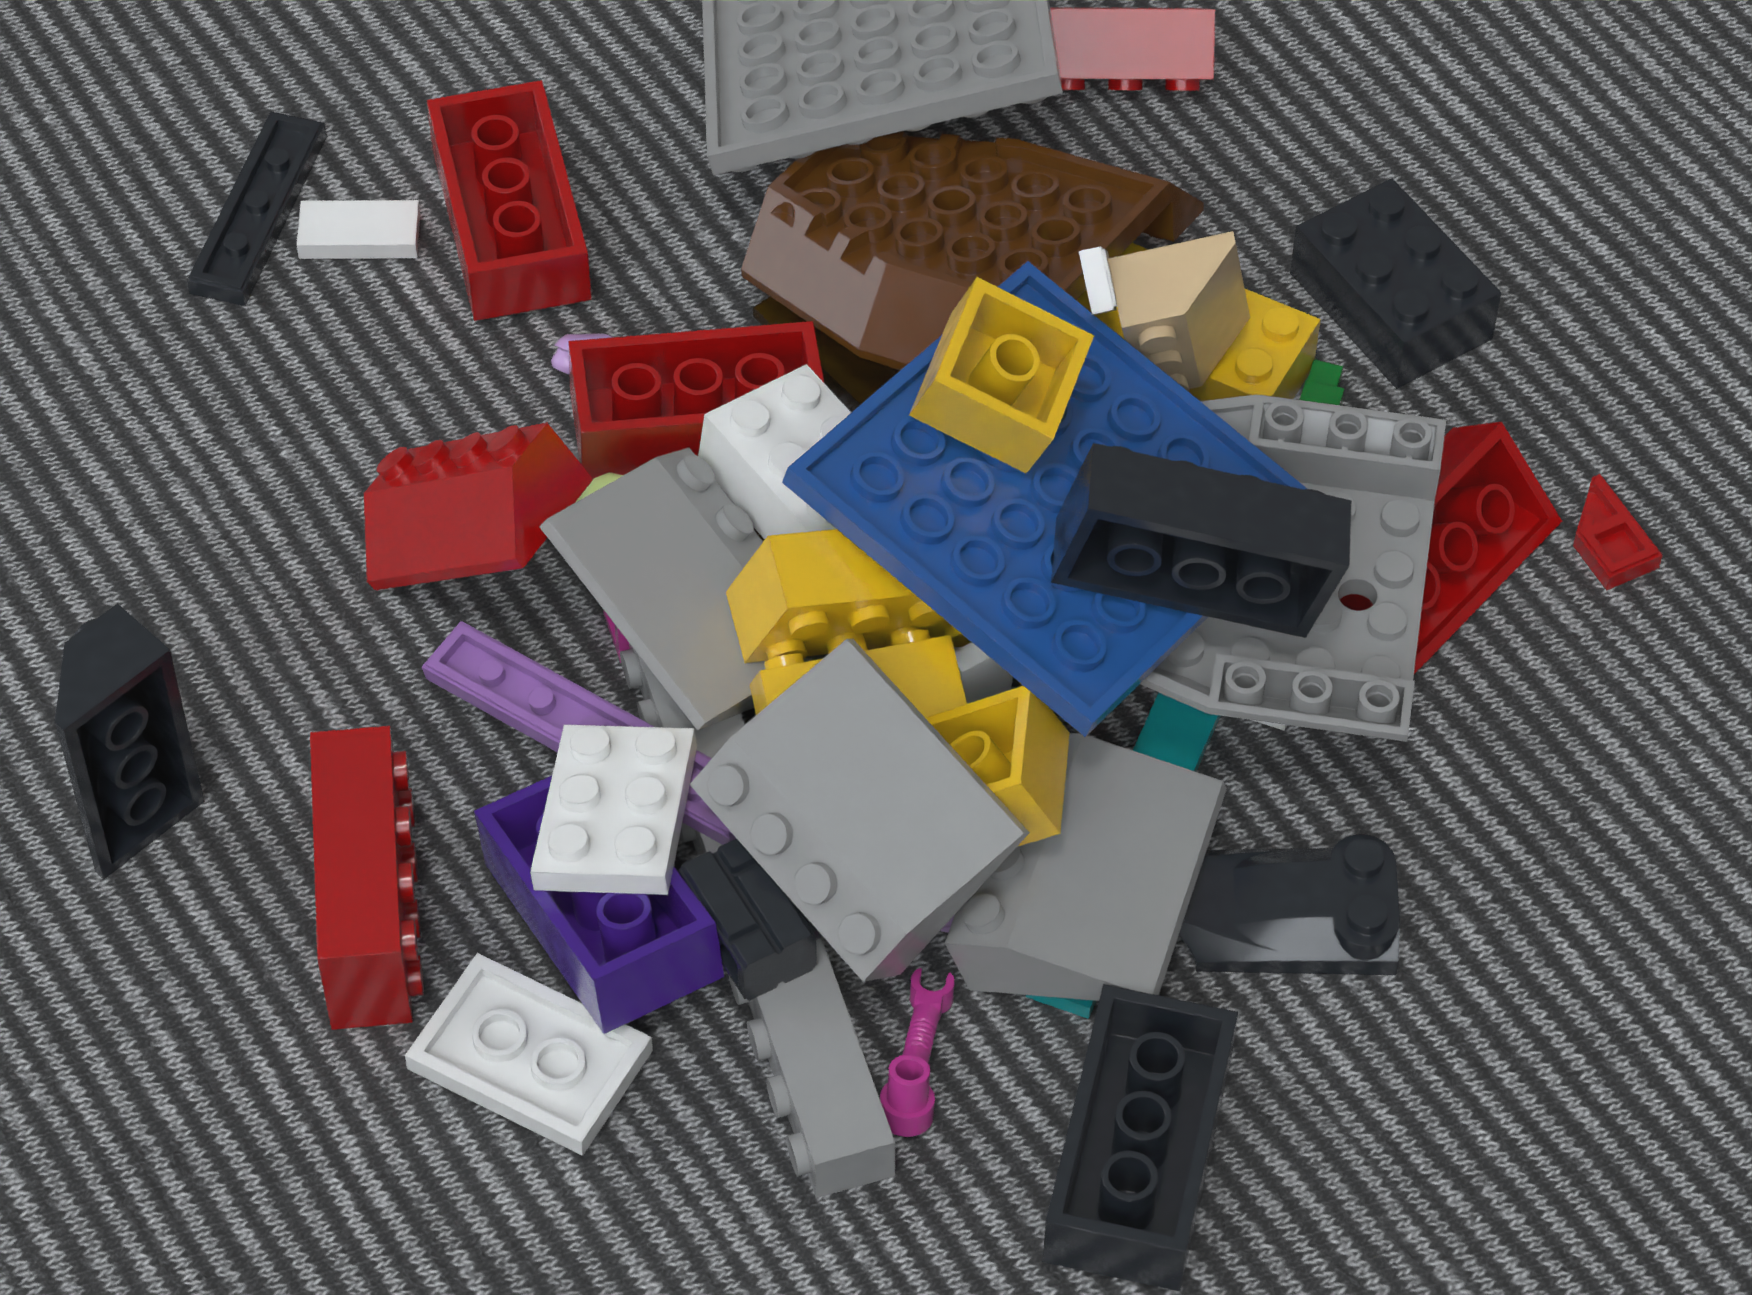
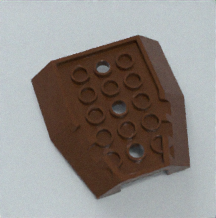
[741,131,1204,370]

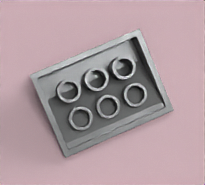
[540,448,828,730]
[689,639,1030,982]
[945,733,1227,1001]

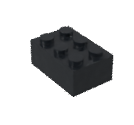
[1290,178,1502,389]

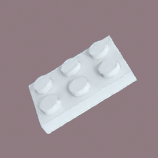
[530,725,697,895]
[405,953,653,1156]

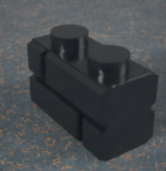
[679,838,822,1001]

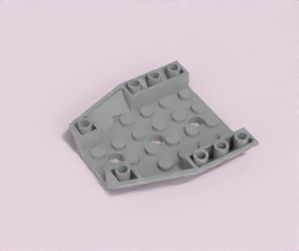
[1140,394,1446,742]

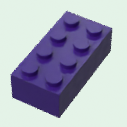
[474,776,724,1034]

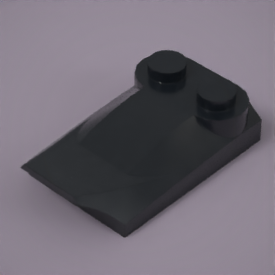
[1179,834,1400,975]

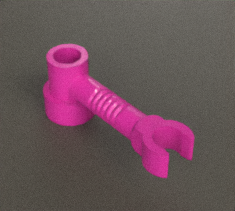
[880,968,955,1137]

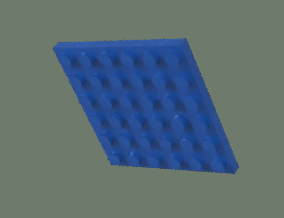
[782,261,1307,737]

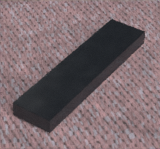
[187,111,327,306]

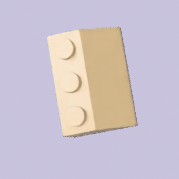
[1108,231,1250,391]

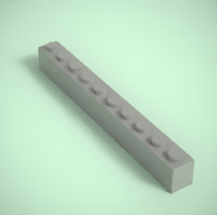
[620,643,895,1198]

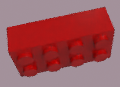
[426,80,592,321]
[568,321,824,478]
[310,726,424,1030]

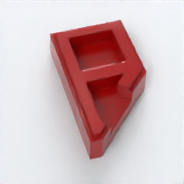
[1573,474,1663,591]

